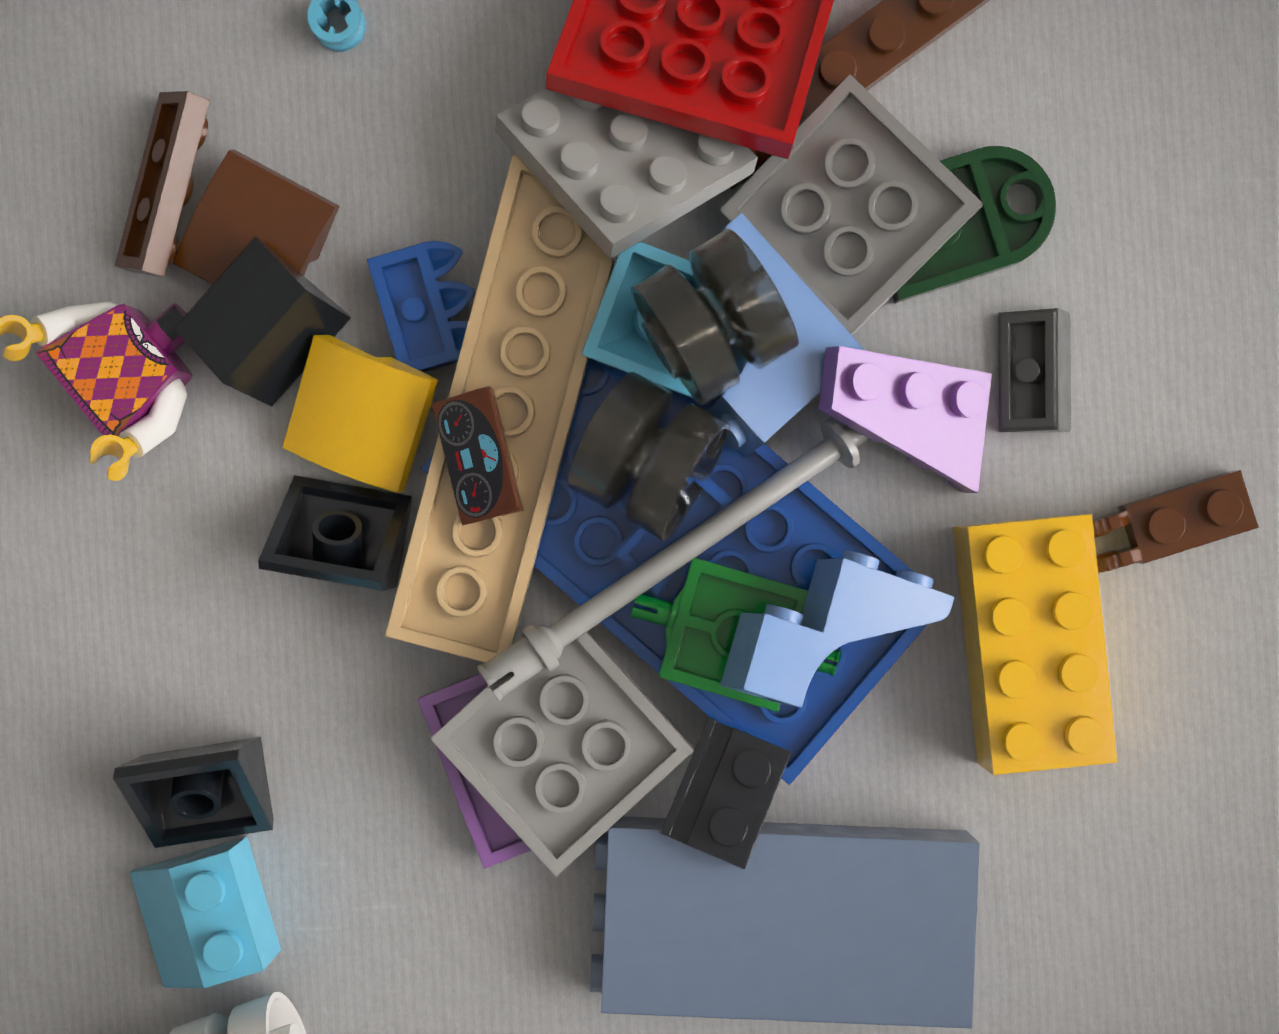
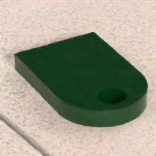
[893,146,1056,304]

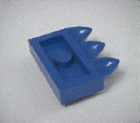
[367,241,475,372]

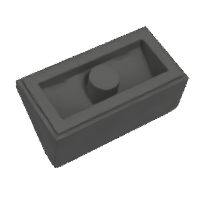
[999,308,1071,432]

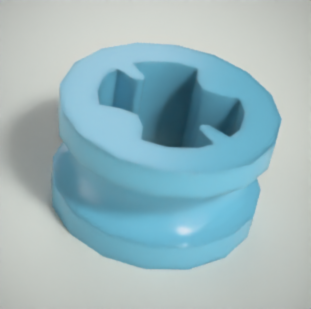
[307,0,366,52]

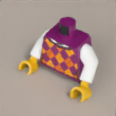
[0,301,192,481]

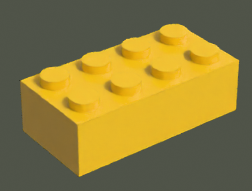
[953,514,1118,775]

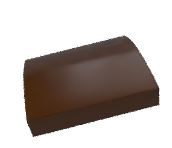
[173,149,340,284]

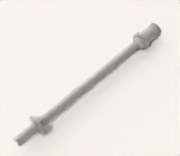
[476,418,869,701]

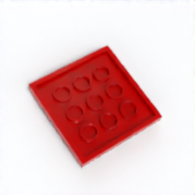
[546,0,834,159]

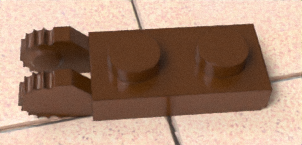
[1092,470,1259,573]

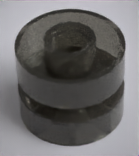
[631,228,799,405]
[568,372,730,541]

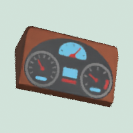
[432,386,524,526]

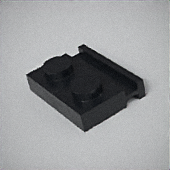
[660,717,791,870]

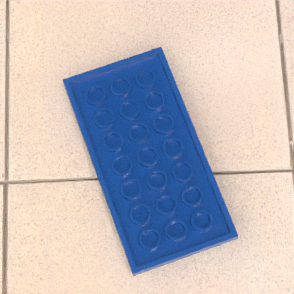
[420,358,935,786]

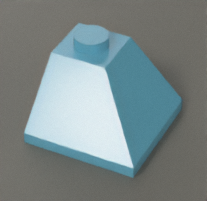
[581,241,743,400]

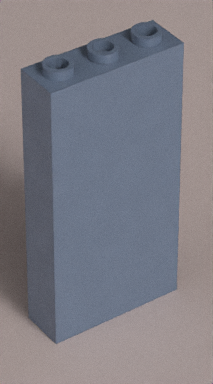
[590,816,980,1029]

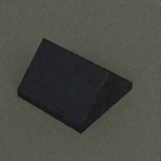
[175,235,351,407]
[258,475,412,591]
[113,737,274,848]

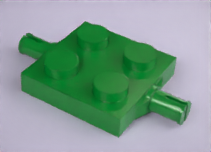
[630,558,840,712]

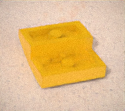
[282,335,438,493]

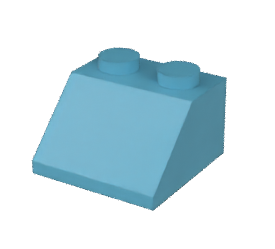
[130,836,281,988]

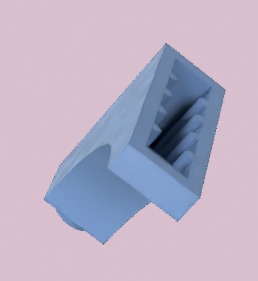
[705,213,865,458]

